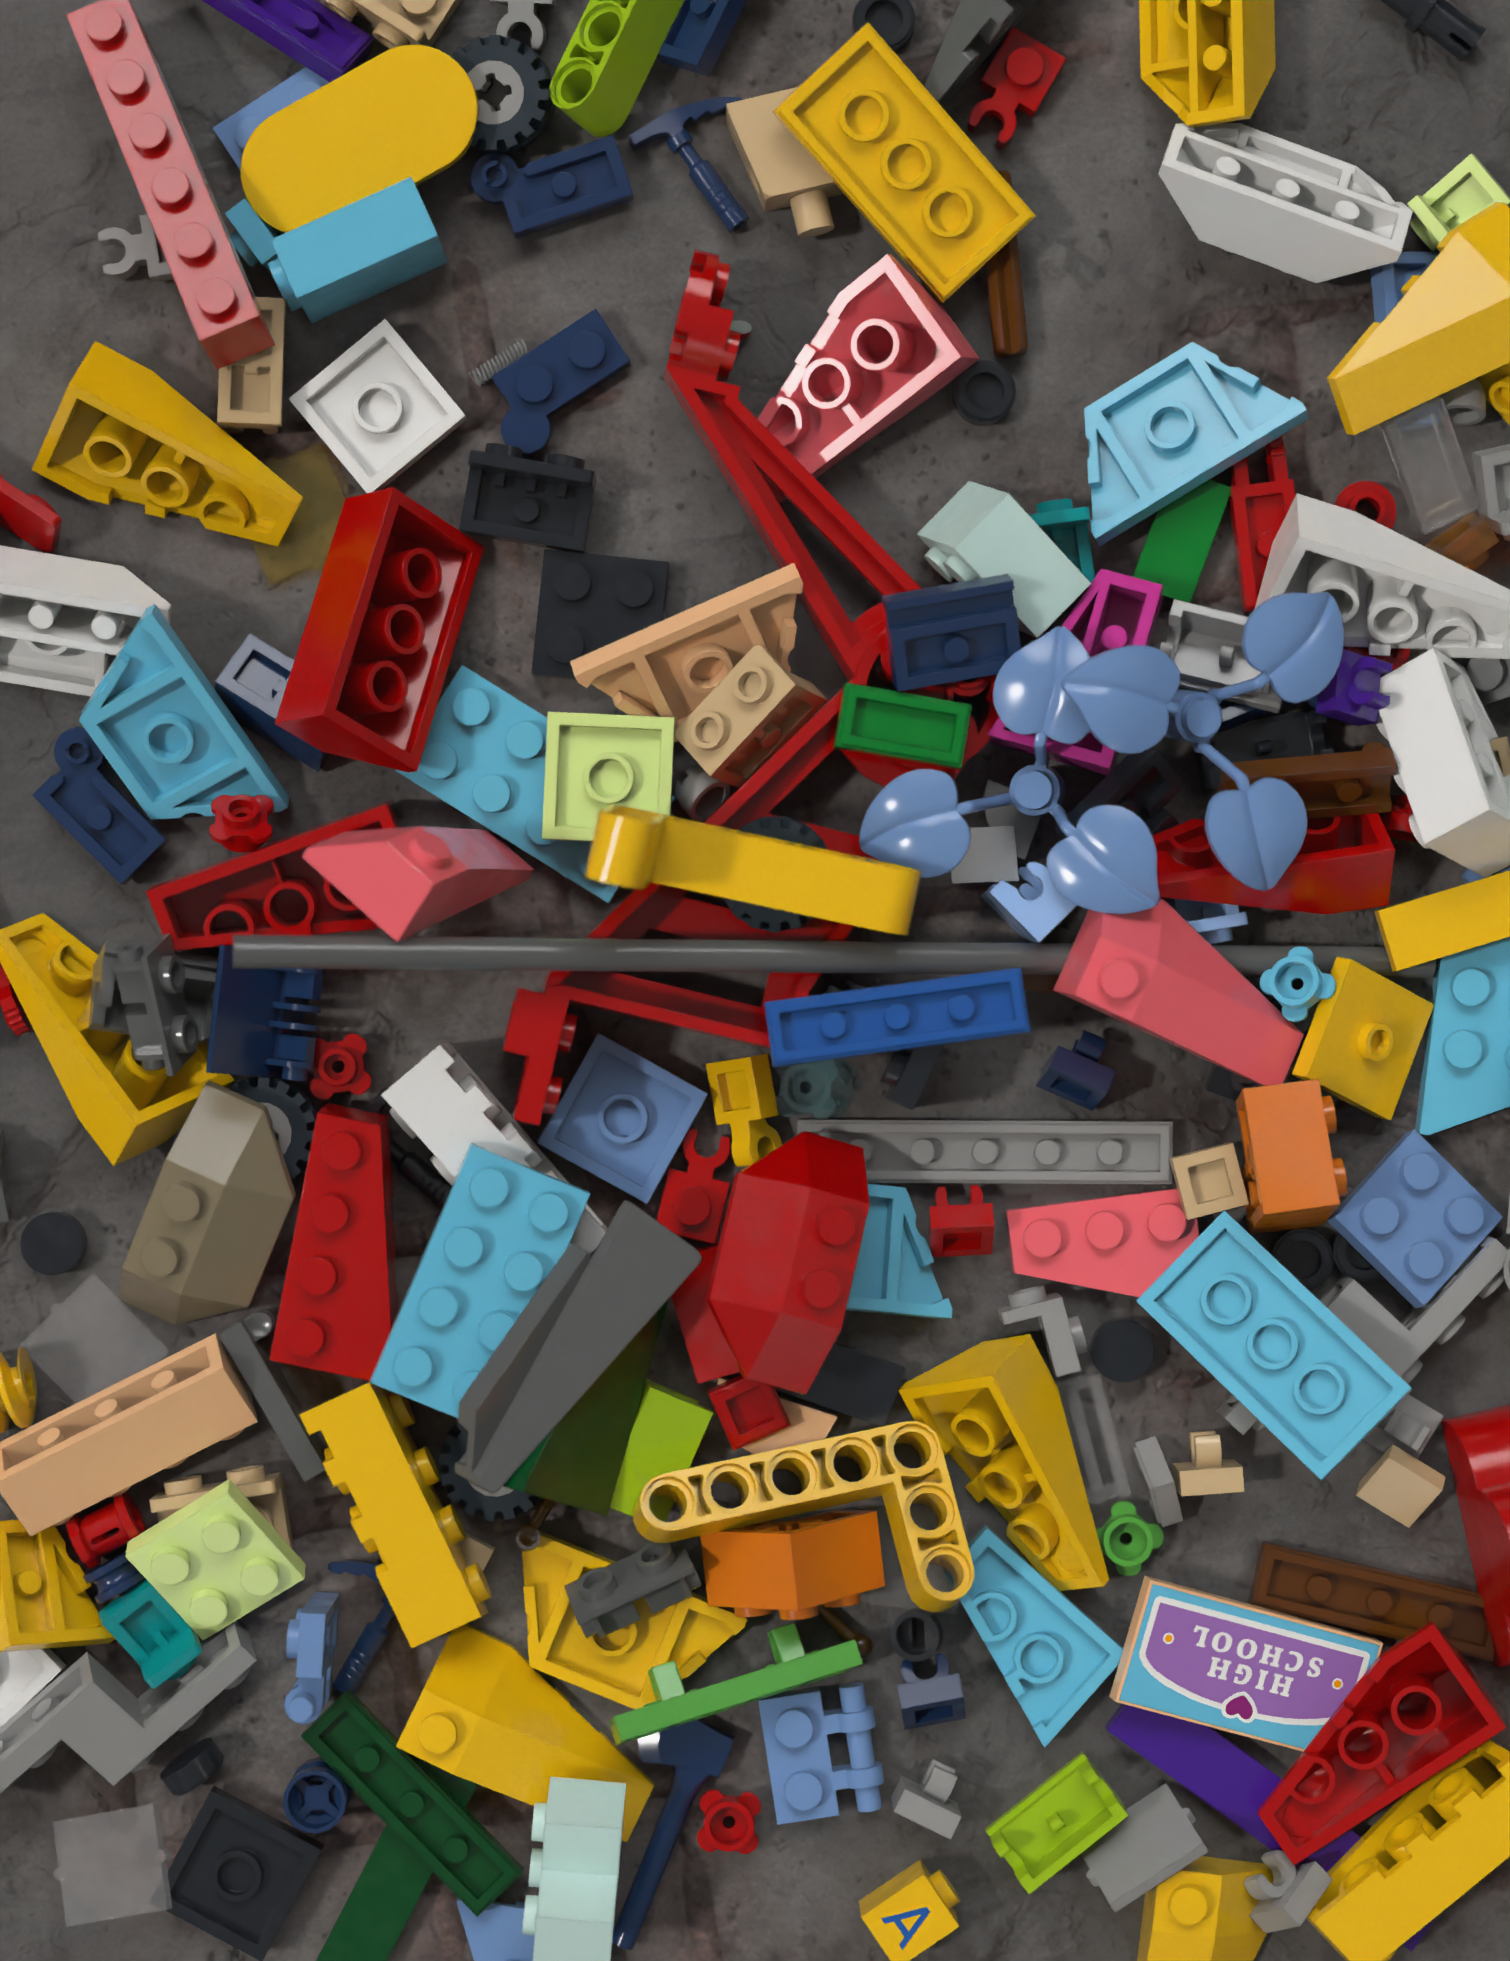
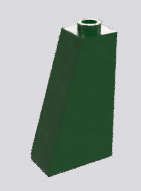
[503,1299,669,1516]

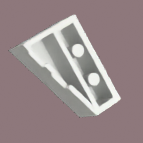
[1376,648,1510,877]

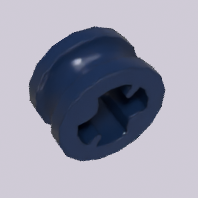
[83,1551,145,1604]

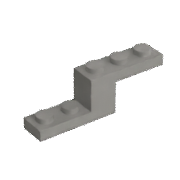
[1216,1236,1508,1435]
[0,1620,257,1801]

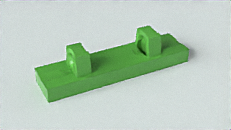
[609,1623,863,1746]

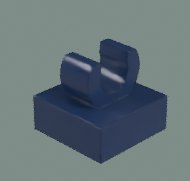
[1036,1030,1116,1111]
[897,1653,966,1730]

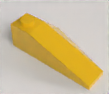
[32,341,303,546]
[0,913,235,1166]
[898,1334,1109,1591]
[396,1624,654,1842]
[1137,1856,1273,1961]

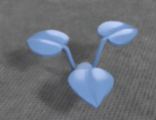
[1060,592,1344,891]
[859,627,1160,914]

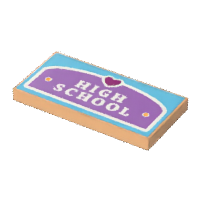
[1109,1576,1383,1752]

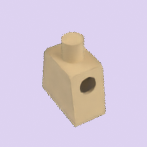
[726,87,844,238]

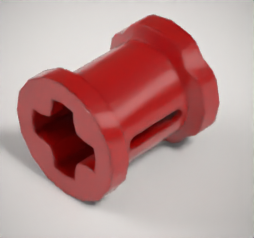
[66,1491,147,1569]

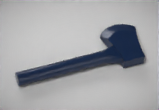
[612,1719,735,1950]

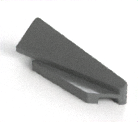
[455,1200,702,1494]

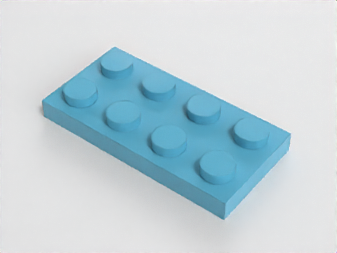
[396,665,675,904]
[370,1143,590,1418]
[1136,1210,1412,1482]

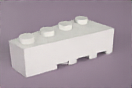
[381,1043,608,1253]

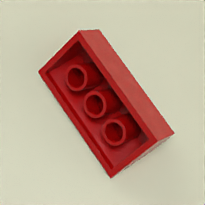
[275,487,484,773]

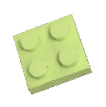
[542,712,675,842]
[125,1479,306,1641]

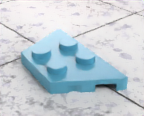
[1084,342,1309,546]
[79,604,290,820]
[1415,937,1510,1135]
[846,1183,953,1319]

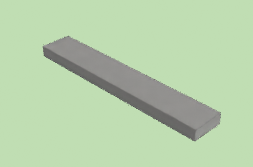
[797,1119,1173,1184]

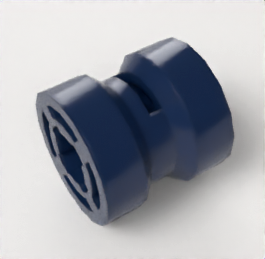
[283,1757,352,1834]

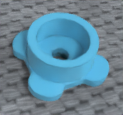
[1260,946,1336,1022]

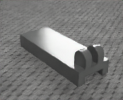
[219,1309,326,1482]

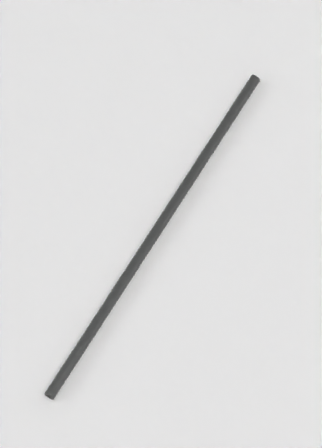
[232,935,1436,978]

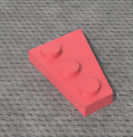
[1005,1187,1199,1297]

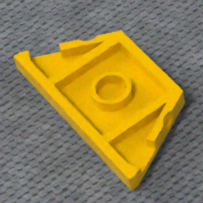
[522,1524,748,1709]

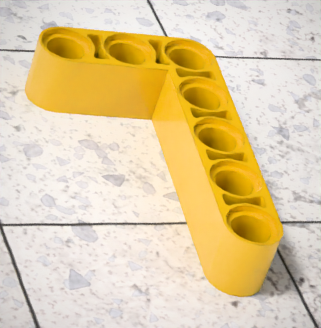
[585,805,922,935]
[633,1421,974,1612]

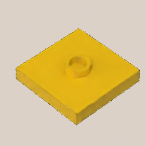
[1292,957,1434,1121]

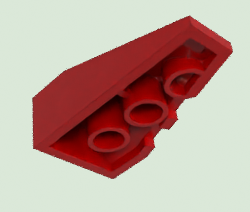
[1152,813,1395,915]
[1257,1621,1506,1865]

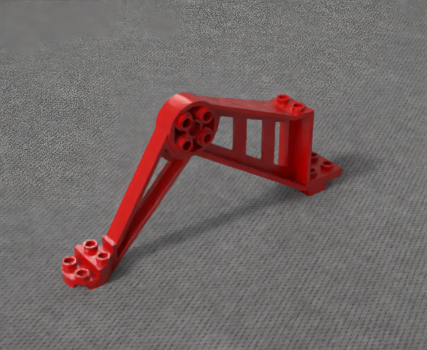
[501,249,1000,1126]

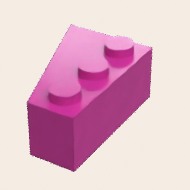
[987,568,1164,775]

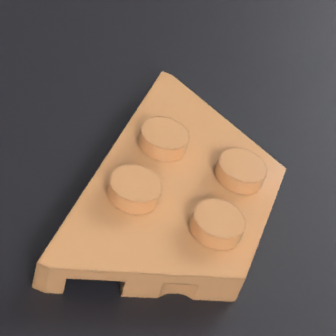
[570,563,803,743]

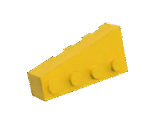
[299,1382,492,1649]
[1306,1739,1510,1961]

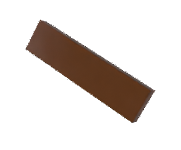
[1248,1541,1495,1662]

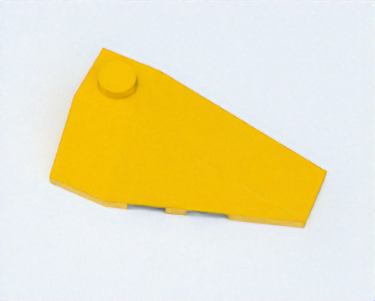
[1327,202,1510,435]

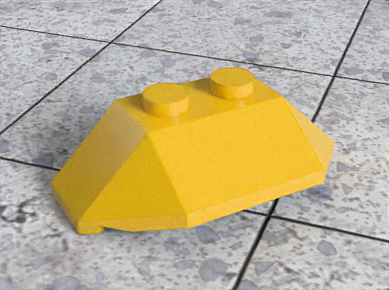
[1139,0,1276,128]

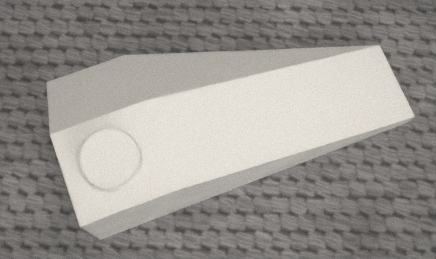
[1255,493,1510,659]

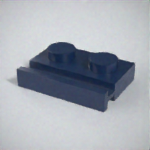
[882,574,1021,692]

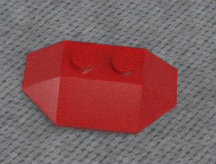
[706,1131,870,1394]

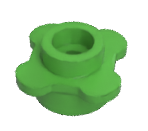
[1096,1501,1164,1576]

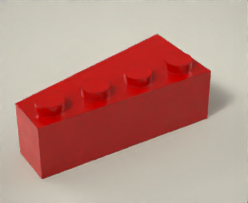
[146,800,400,951]
[269,1103,399,1381]

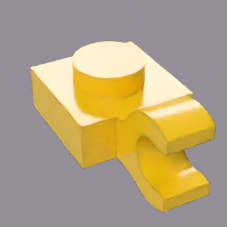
[706,1053,782,1167]

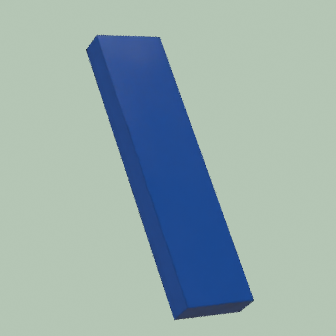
[764,967,1030,1068]

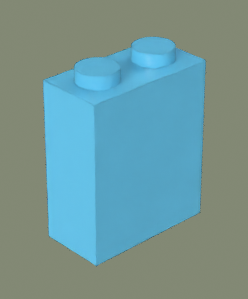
[268,177,448,323]

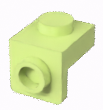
[1407,154,1510,251]

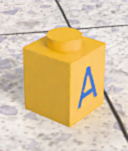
[859,1859,961,1961]

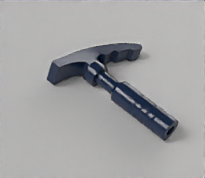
[628,97,749,233]
[328,1559,395,1694]

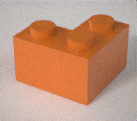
[1236,1079,1347,1235]
[700,1510,885,1620]

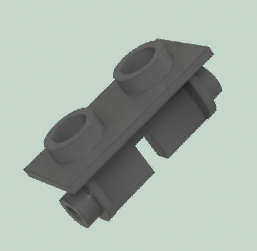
[113,933,198,1076]
[564,1540,702,1639]

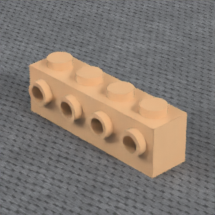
[0,1333,258,1536]

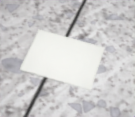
[951,826,1019,884]

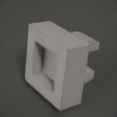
[1364,1394,1444,1459]
[891,1758,962,1840]
[1244,1850,1333,1933]

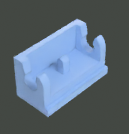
[981,862,1077,943]

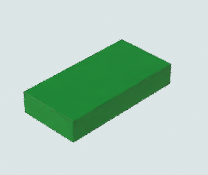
[1132,479,1230,603]
[833,683,972,769]

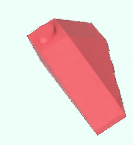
[757,254,980,503]
[302,826,535,942]
[1053,898,1304,1086]

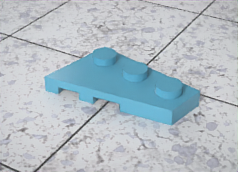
[944,1525,1123,1748]

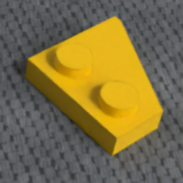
[0,1520,116,1652]

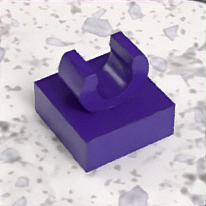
[1316,649,1392,726]

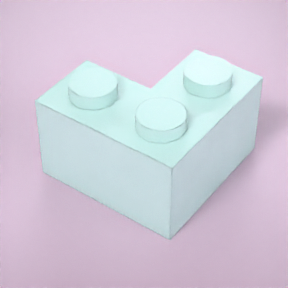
[917,481,1091,638]
[522,1777,626,1961]

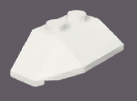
[1158,123,1413,283]
[0,545,171,697]

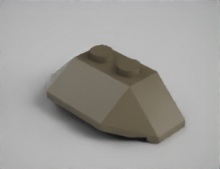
[119,1080,296,1325]

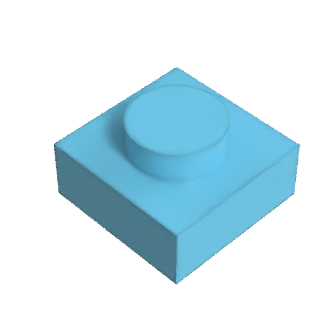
[225,198,278,271]

